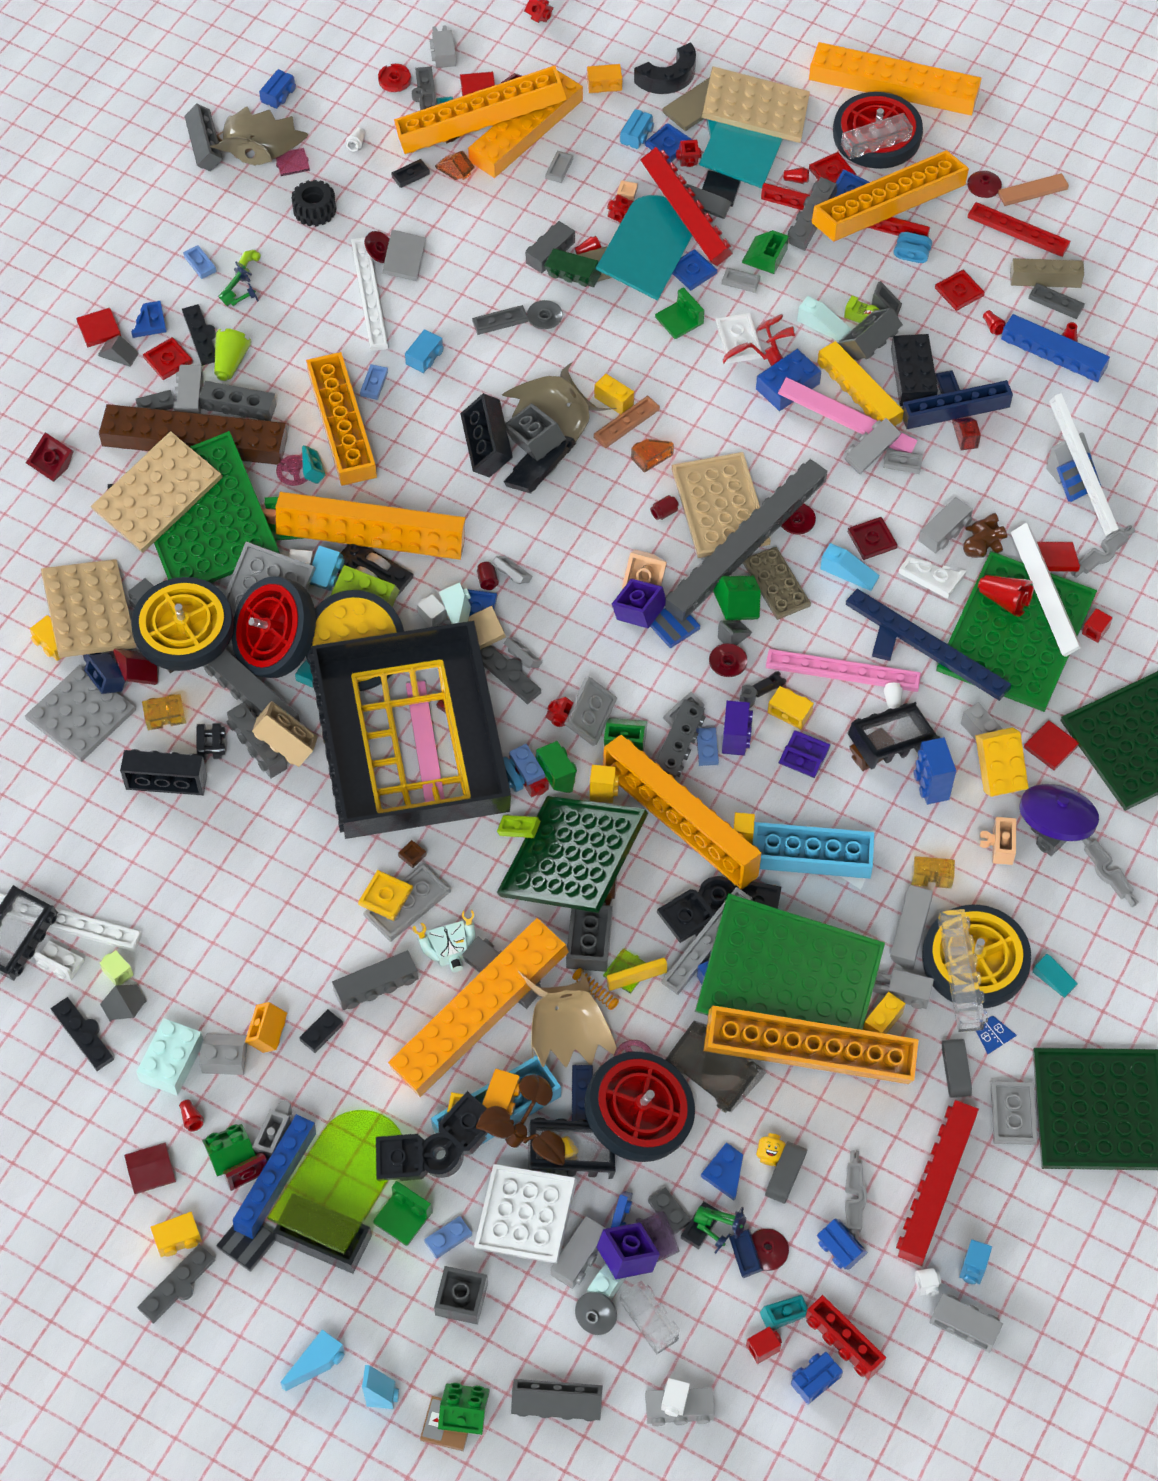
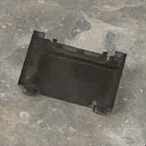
[665,1020,766,1113]

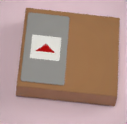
[420,1396,468,1452]

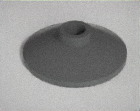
[527,300,562,329]
[575,1292,617,1335]

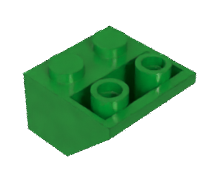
[742,230,789,274]
[604,718,648,752]
[535,741,577,793]
[202,1124,255,1177]

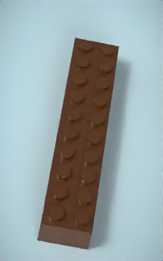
[99,404,288,465]

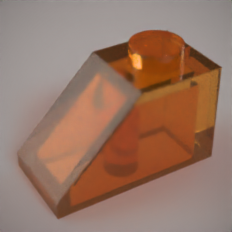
[435,151,475,180]
[631,439,674,473]

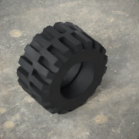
[291,180,336,227]

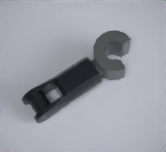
[739,671,786,708]

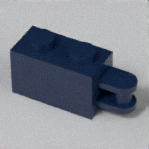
[83,653,126,694]

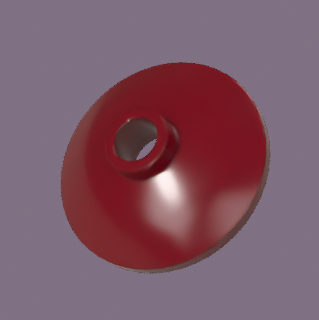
[967,171,1002,198]
[364,231,390,263]
[781,504,816,535]
[709,643,747,677]
[752,1229,789,1271]

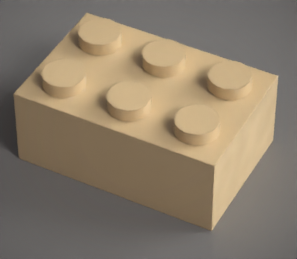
[252,701,318,767]

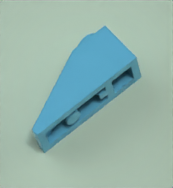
[820,543,880,591]
[280,1330,345,1391]
[362,1365,399,1409]

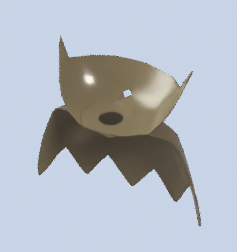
[210,106,308,166]
[502,363,617,442]

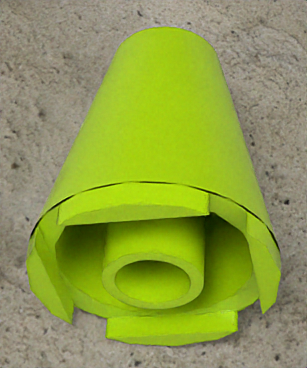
[214,328,251,381]

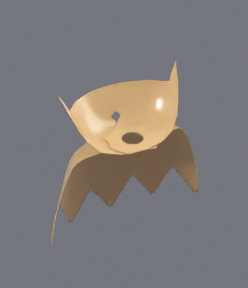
[518,971,618,1067]

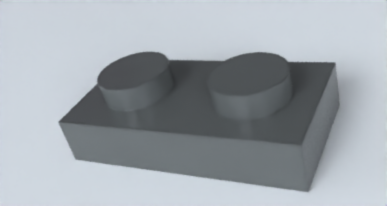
[136,390,174,410]
[648,1187,691,1235]

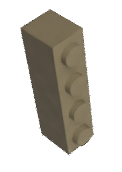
[1010,258,1084,288]

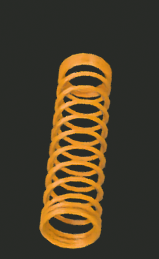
[572,968,619,1010]

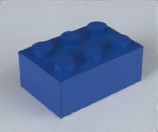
[756,349,821,411]
[914,737,956,805]

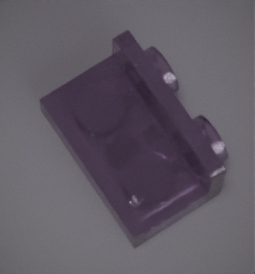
[636,1211,680,1262]

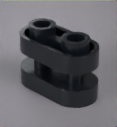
[196,723,226,760]

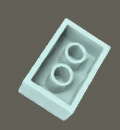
[136,1018,204,1096]

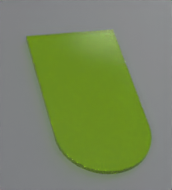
[267,1110,402,1254]

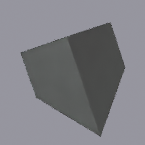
[100,984,147,1022]

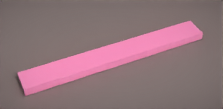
[778,377,918,453]
[766,649,921,692]
[406,681,445,802]

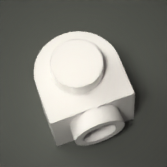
[915,1268,941,1297]

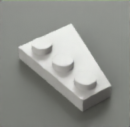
[898,557,966,599]

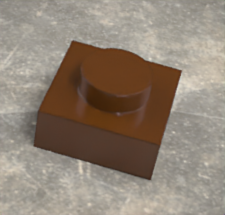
[398,840,427,868]

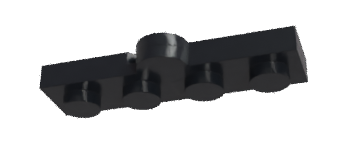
[182,304,216,366]
[50,997,114,1071]

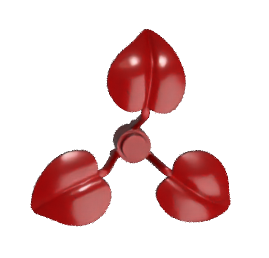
[723,314,795,366]

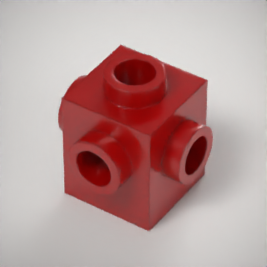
[524,0,554,23]
[676,139,701,167]
[607,194,634,223]
[545,697,574,727]

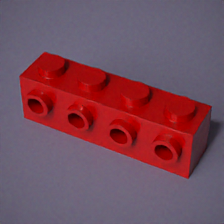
[805,1295,887,1380]

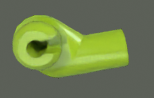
[239,249,261,267]

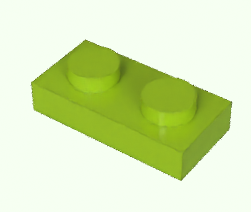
[497,815,541,838]

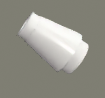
[346,128,365,152]
[883,682,903,709]

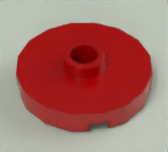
[378,63,411,92]

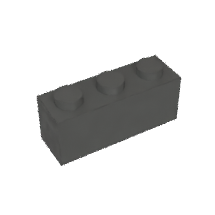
[525,221,575,274]

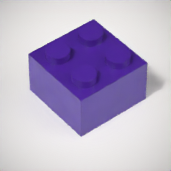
[612,579,666,628]
[722,700,753,756]
[596,1222,660,1280]

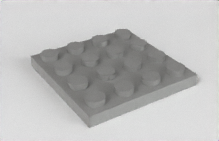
[225,542,316,617]
[25,665,136,762]

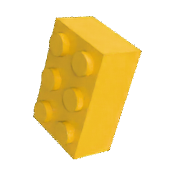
[975,727,1029,797]

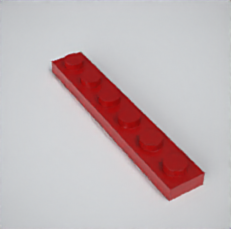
[968,202,1071,257]

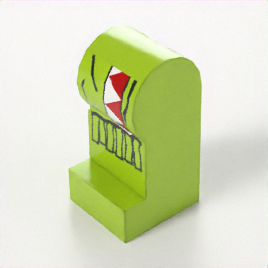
[844,295,879,323]

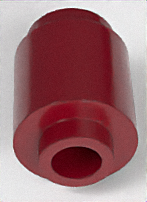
[650,495,679,520]
[477,562,499,590]

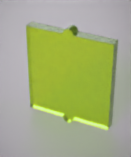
[603,949,646,994]

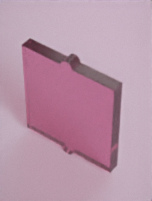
[276,148,310,176]

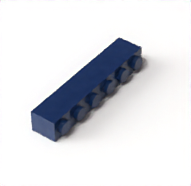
[902,380,1013,429]

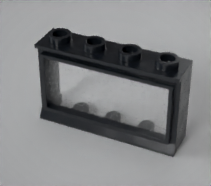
[847,702,940,770]
[0,885,58,981]
[528,1117,616,1179]

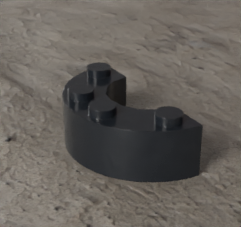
[634,42,696,94]

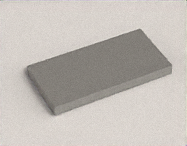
[363,863,451,942]

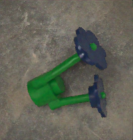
[218,261,259,307]
[693,1205,747,1254]

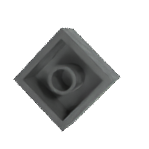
[434,1266,488,1325]

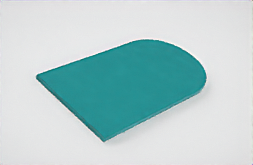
[699,122,783,189]
[596,195,692,301]

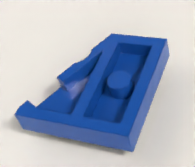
[131,301,166,338]
[701,1142,743,1201]

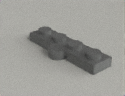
[412,66,437,110]
[480,645,541,705]
[137,1244,216,1324]

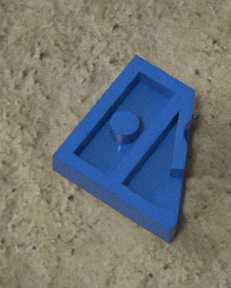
[611,1191,633,1228]

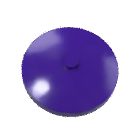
[1019,784,1099,841]

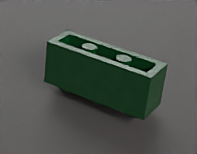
[544,248,602,287]

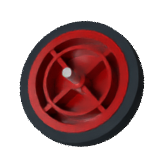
[833,92,923,169]
[231,576,316,678]
[585,1051,695,1162]

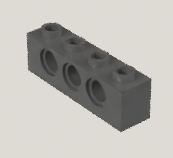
[199,381,277,421]

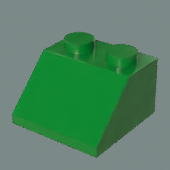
[713,576,761,620]

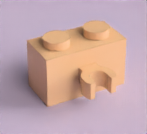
[980,817,1016,865]

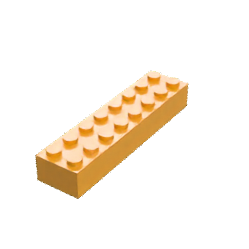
[468,70,583,178]
[306,352,377,486]

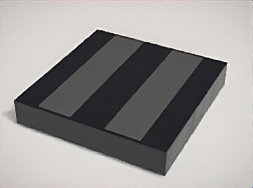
[216,1225,275,1272]

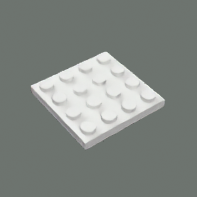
[474,1164,577,1263]

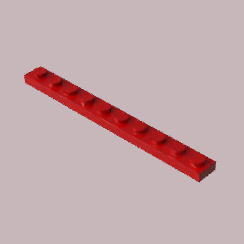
[761,183,930,237]

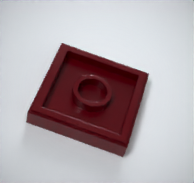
[847,516,898,560]

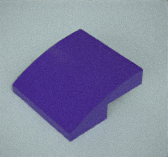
[778,730,831,778]

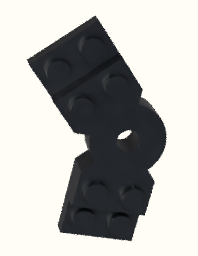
[657,876,782,943]
[376,1091,488,1181]

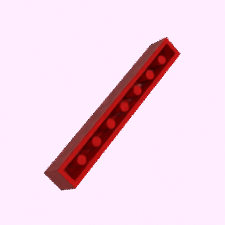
[640,147,733,267]
[896,1100,979,1266]

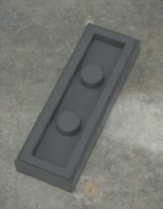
[1028,283,1085,319]
[472,305,528,335]

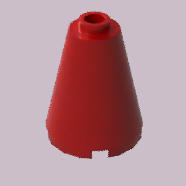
[978,575,1034,617]

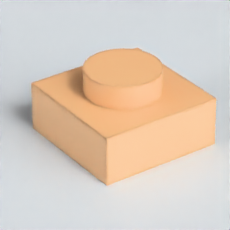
[617,180,638,201]

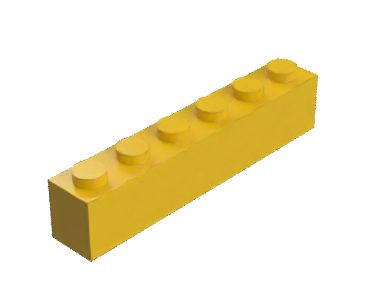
[817,341,904,426]

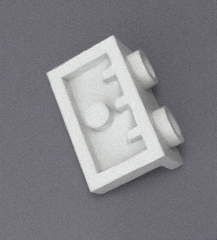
[34,941,85,981]

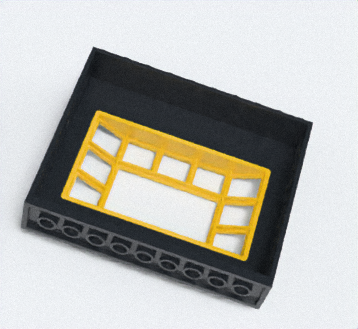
[309,621,511,839]

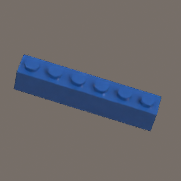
[1001,314,1110,382]
[233,1114,316,1239]

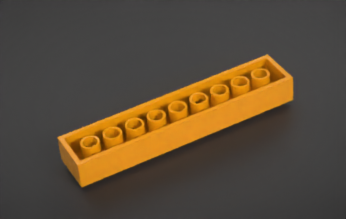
[809,42,982,116]
[394,65,567,154]
[812,150,969,242]
[276,492,466,560]
[603,735,761,890]
[388,918,569,1097]
[704,1006,919,1084]

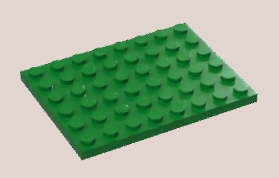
[126,431,280,583]
[936,551,1097,712]
[694,894,885,1030]

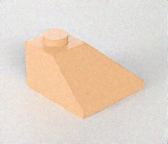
[622,549,667,589]

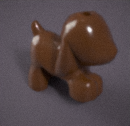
[963,513,1008,558]

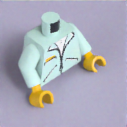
[412,910,476,972]

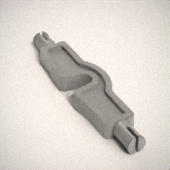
[1071,525,1135,578]
[1082,837,1139,907]
[845,1150,867,1240]

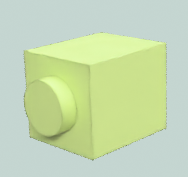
[99,950,134,986]

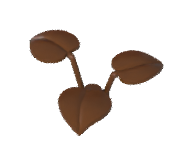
[476,1074,565,1166]

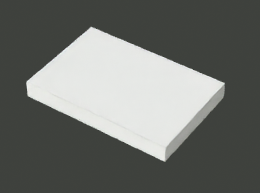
[715,313,763,364]

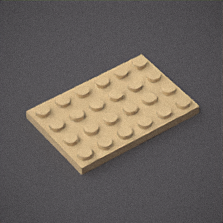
[701,66,810,143]
[91,431,223,553]
[672,452,771,558]
[41,559,136,658]

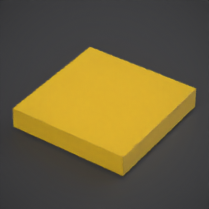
[358,870,413,921]

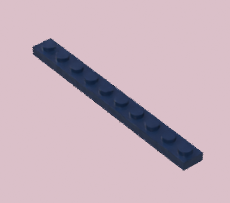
[846,588,1011,701]

